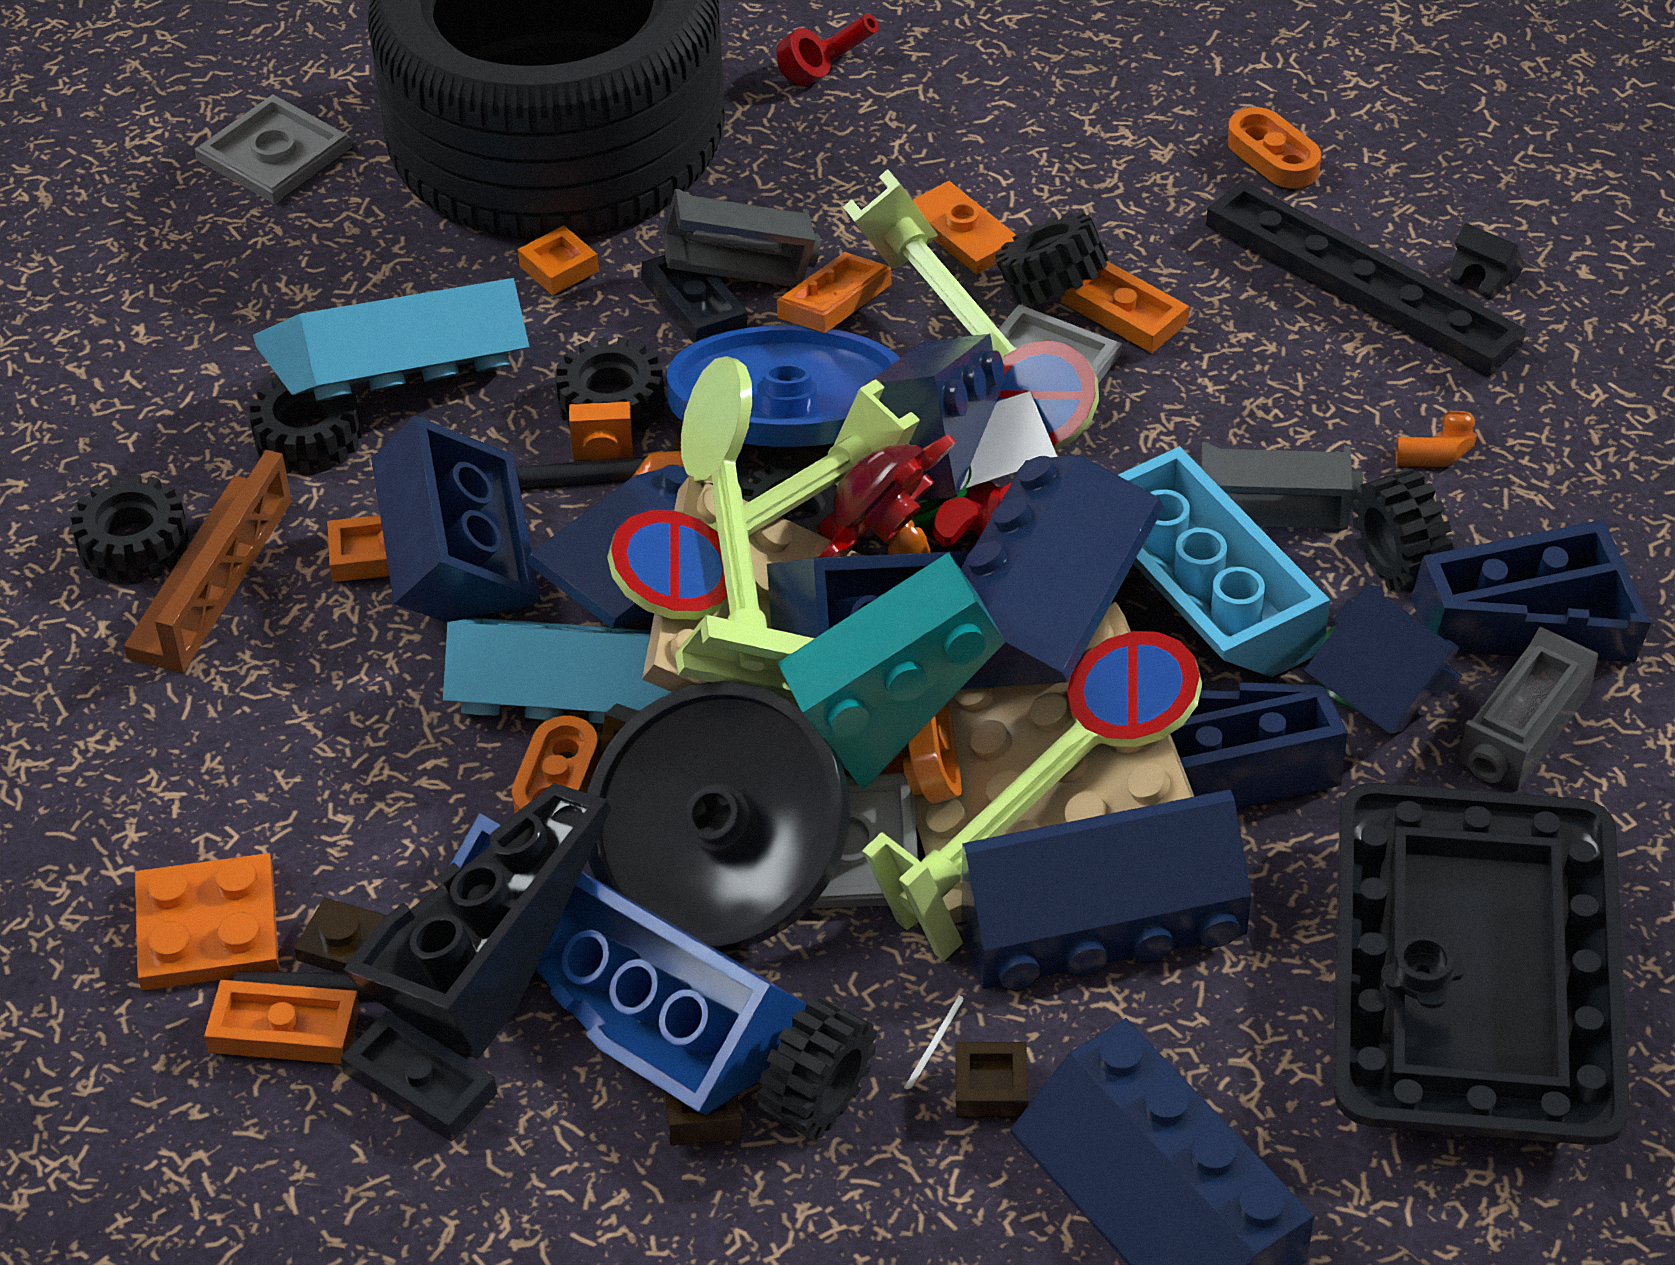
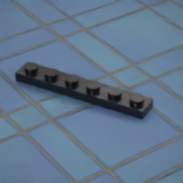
[1206,180,1526,377]

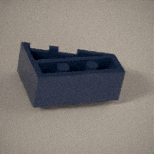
[864,334,1004,501]
[1411,519,1651,662]
[1170,682,1348,809]

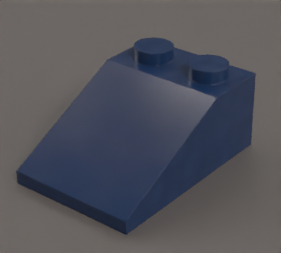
[527,465,689,629]

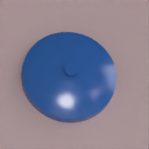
[667,325,900,447]

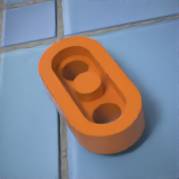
[1227,107,1321,188]
[903,703,962,805]
[512,716,599,813]

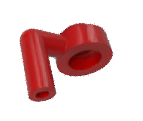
[776,13,879,87]

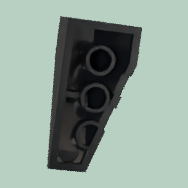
[343,783,611,1059]

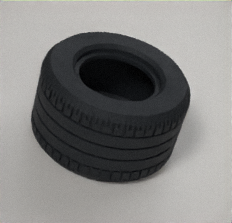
[368,0,725,239]

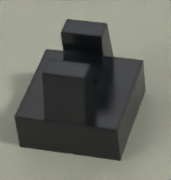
[1448,223,1525,299]

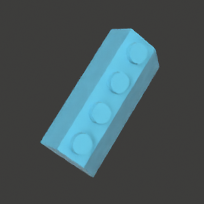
[253,278,529,401]
[1118,446,1330,677]
[443,618,671,724]

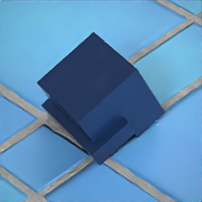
[1304,584,1463,734]

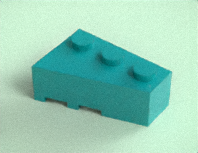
[777,552,1005,790]

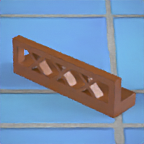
[123,450,292,673]

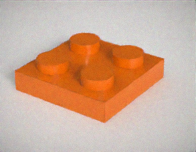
[135,853,279,991]

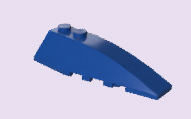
[450,813,806,1115]

